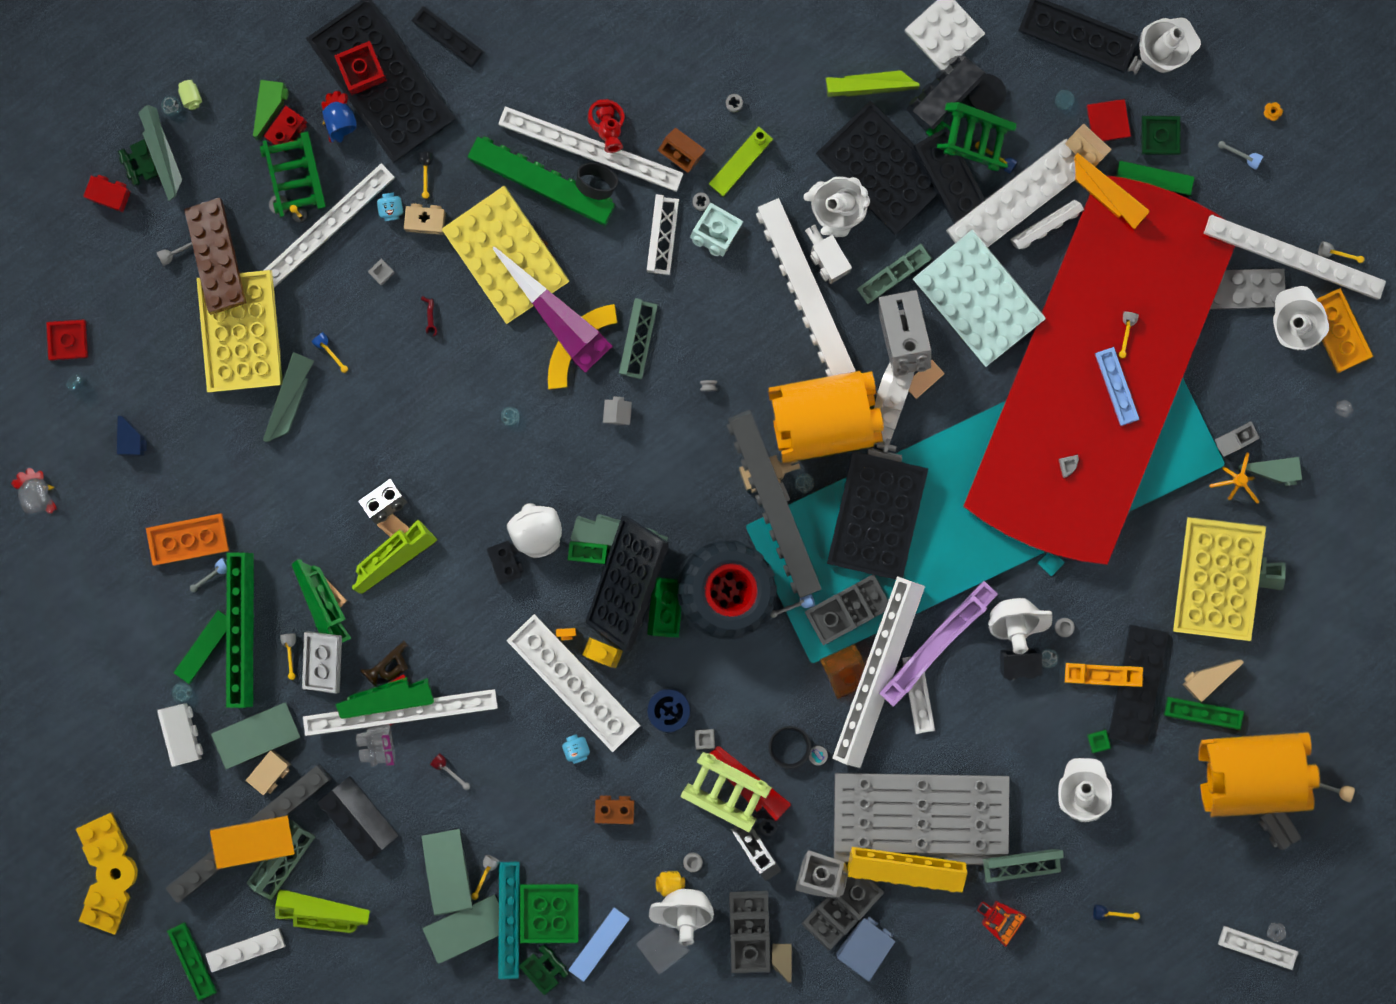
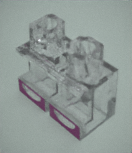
[356,724,396,767]

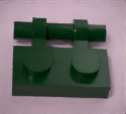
[118,139,159,186]
[519,944,569,995]

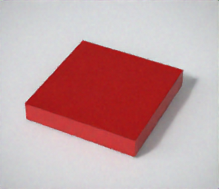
[1086,99,1131,142]
[46,320,88,361]

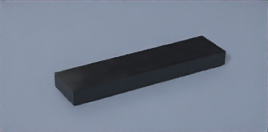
[412,6,484,67]

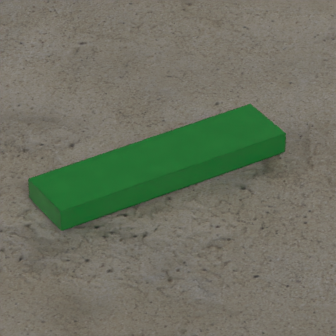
[1116,161,1194,196]
[173,610,226,684]
[1164,697,1244,730]
[167,922,217,1001]

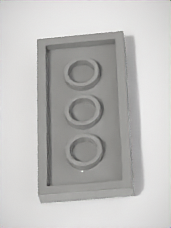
[1210,269,1285,310]

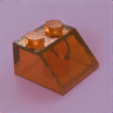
[820,644,865,699]

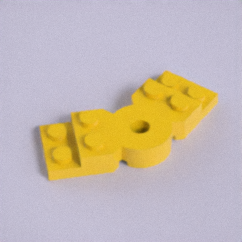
[76,812,138,935]

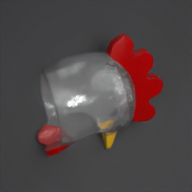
[11,468,57,514]

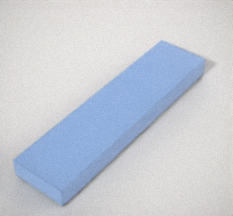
[1095,347,1140,426]
[569,907,630,982]

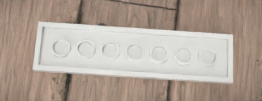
[946,139,1076,247]
[506,614,640,752]

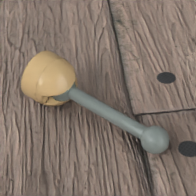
[1319,783,1355,802]

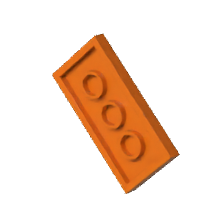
[146,513,229,566]

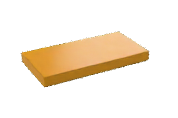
[1317,288,1373,373]
[210,816,295,869]

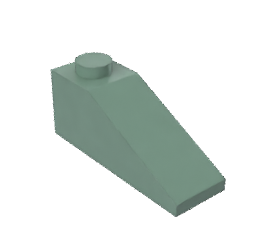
[1238,457,1302,486]

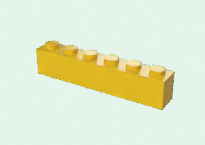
[847,847,967,892]

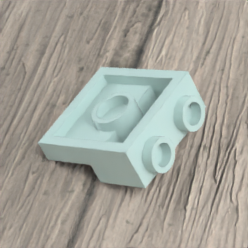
[690,203,743,257]

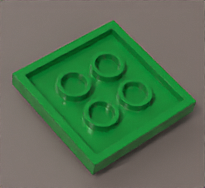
[520,884,579,943]

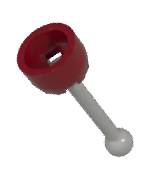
[430,753,470,790]

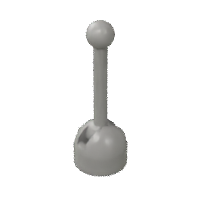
[157,242,193,266]

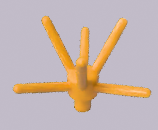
[1209,452,1259,504]

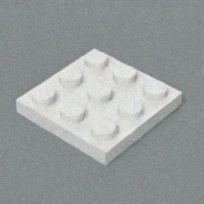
[904,0,985,71]

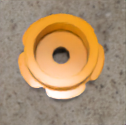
[1264,102,1283,121]

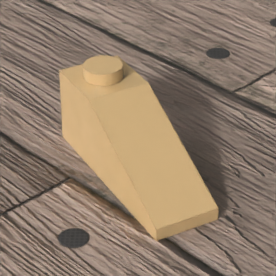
[1182,659,1244,702]

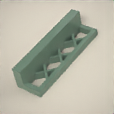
[619,298,658,379]
[247,820,315,900]
[983,849,1064,883]

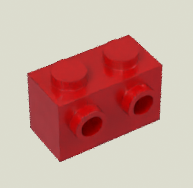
[264,106,307,153]
[83,174,131,212]

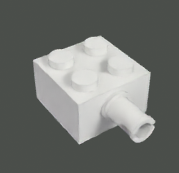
[805,225,852,284]

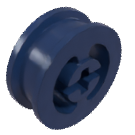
[648,689,690,732]

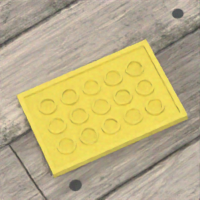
[442,186,570,324]
[197,270,283,393]
[1173,517,1266,641]

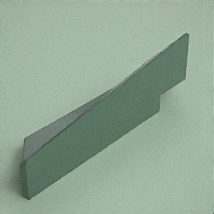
[571,514,668,546]

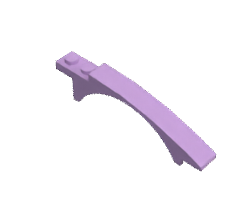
[879,581,998,707]

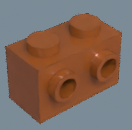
[658,127,706,173]
[595,795,635,824]

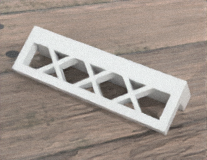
[647,194,679,275]

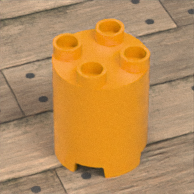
[768,371,884,464]
[1198,732,1319,817]

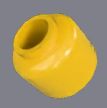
[656,871,685,897]

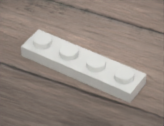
[1010,200,1084,249]
[205,928,286,972]

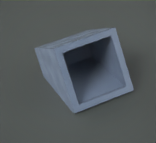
[836,916,895,981]

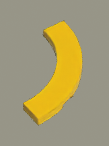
[548,304,617,390]

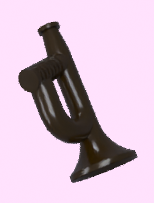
[360,640,409,687]

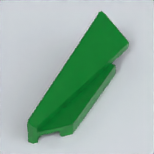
[292,559,351,643]
[336,677,434,719]

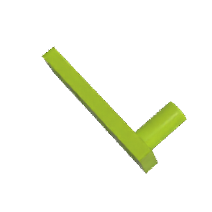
[709,127,773,197]

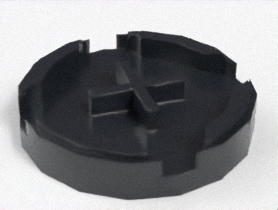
[968,74,1006,113]

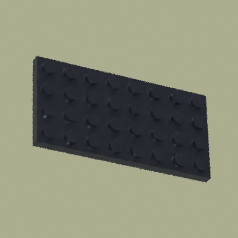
[306,0,456,163]

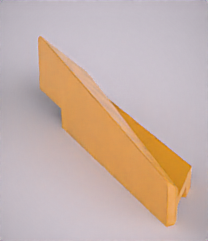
[1074,153,1150,229]

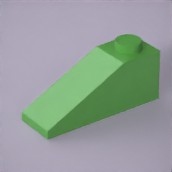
[253,80,288,140]

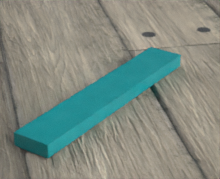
[498,861,520,979]

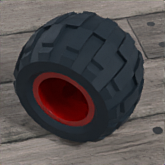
[677,541,777,639]

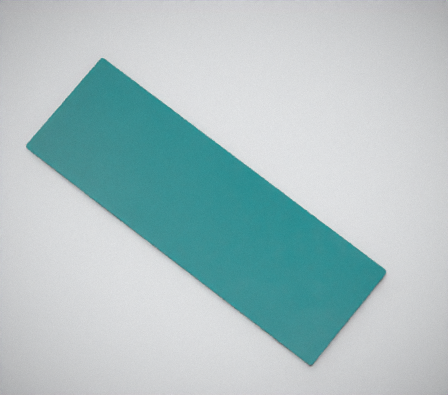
[746,377,1225,663]

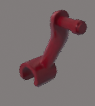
[421,296,438,337]

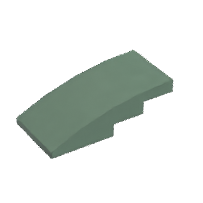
[211,702,301,770]
[422,829,473,916]
[422,894,499,964]

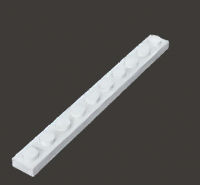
[498,106,683,192]
[263,163,395,288]
[1204,215,1386,300]
[303,689,498,736]

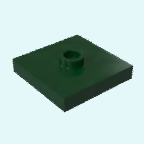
[1141,116,1181,155]

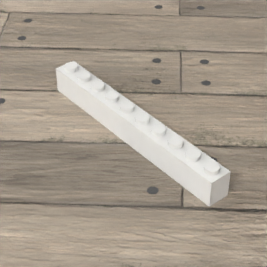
[756,198,855,377]
[833,576,925,768]

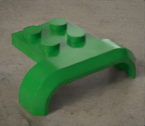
[647,577,682,638]

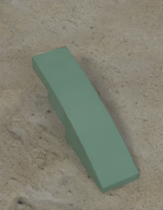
[857,243,933,304]

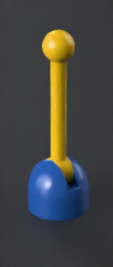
[311,332,348,373]

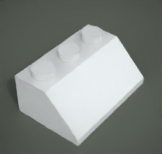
[157,703,203,767]

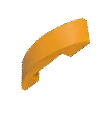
[1065,663,1143,687]

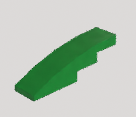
[568,541,611,564]

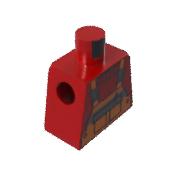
[977,901,1026,946]

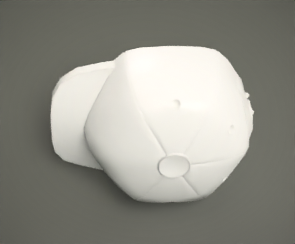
[1139,18,1201,73]
[1273,286,1329,351]
[507,503,562,558]
[988,598,1052,654]
[1058,758,1112,822]
[649,889,714,946]

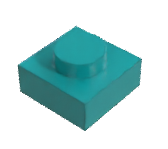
[1037,553,1065,577]

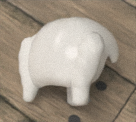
[803,177,870,237]

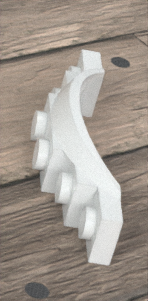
[874,363,915,445]

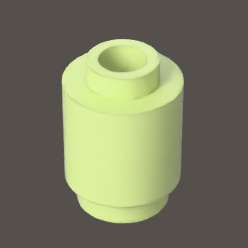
[178,80,202,110]

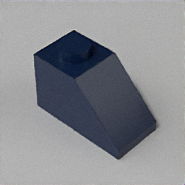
[117,416,147,456]

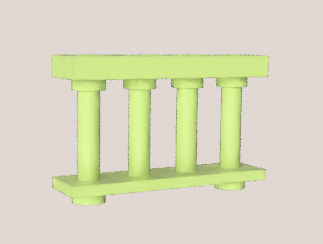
[680,752,772,832]

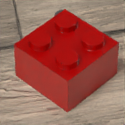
[334,41,387,95]

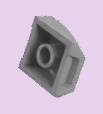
[796,850,848,897]

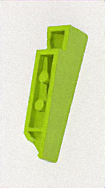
[825,70,920,97]
[352,520,437,594]
[275,889,370,933]

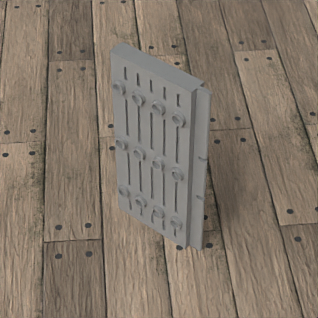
[834,773,1009,865]

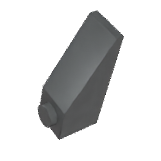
[731,826,781,881]

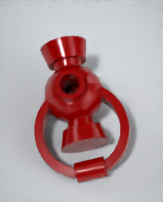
[588,99,625,153]

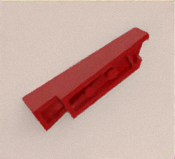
[709,746,791,821]

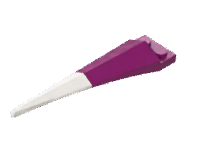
[493,247,613,373]

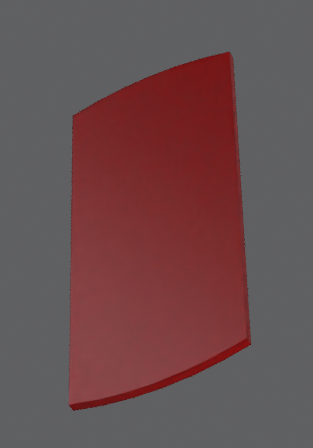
[963,175,1235,565]

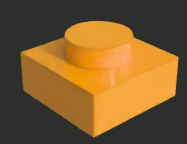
[556,628,577,640]

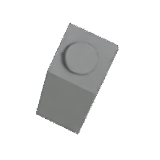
[1215,421,1260,457]

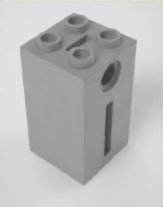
[879,290,931,375]

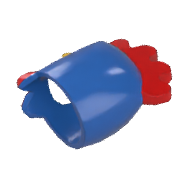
[321,91,357,143]

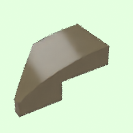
[772,944,792,983]

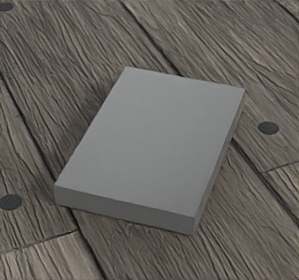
[302,631,342,694]

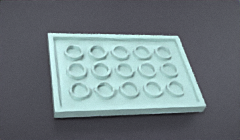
[913,229,1046,367]

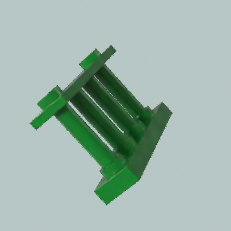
[937,102,1017,171]
[259,132,326,217]

